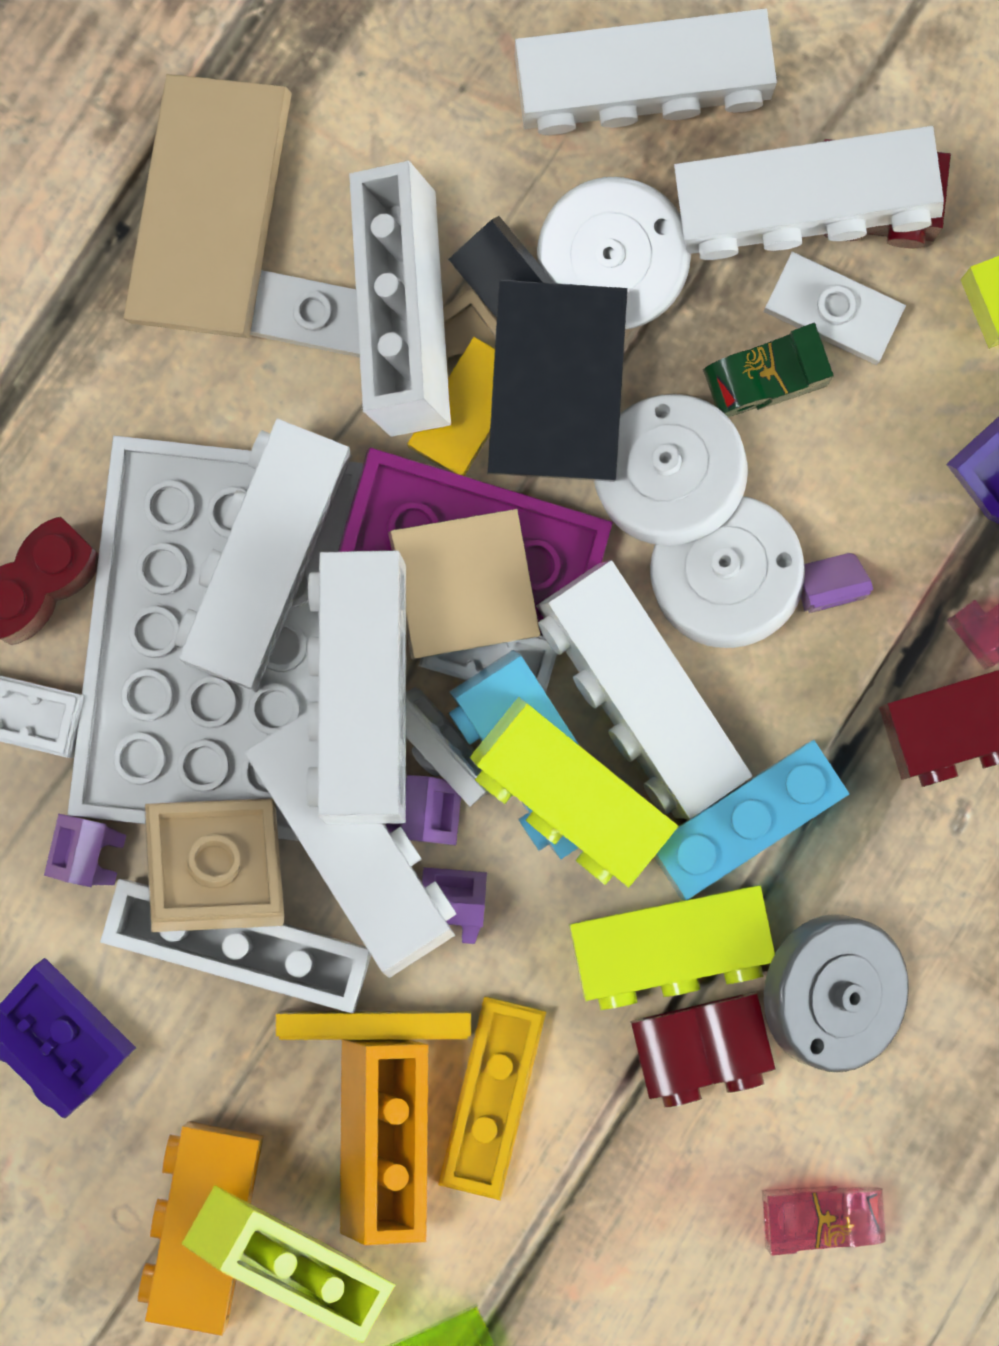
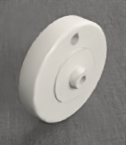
[537,177,691,330]
[594,394,748,545]
[650,496,805,648]

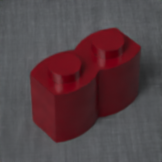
[0,517,99,645]
[630,992,776,1108]

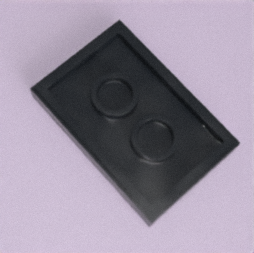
[487,280,628,482]

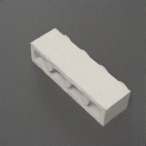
[515,8,777,135]
[674,126,944,260]
[349,161,451,437]
[174,418,352,692]
[307,551,406,824]
[536,560,753,820]
[244,712,456,978]
[100,879,371,1013]

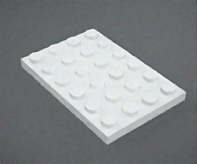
[68,436,363,841]

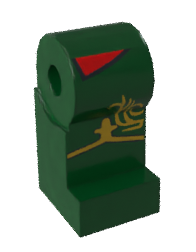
[703,322,834,417]

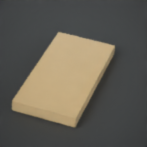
[123,74,292,338]

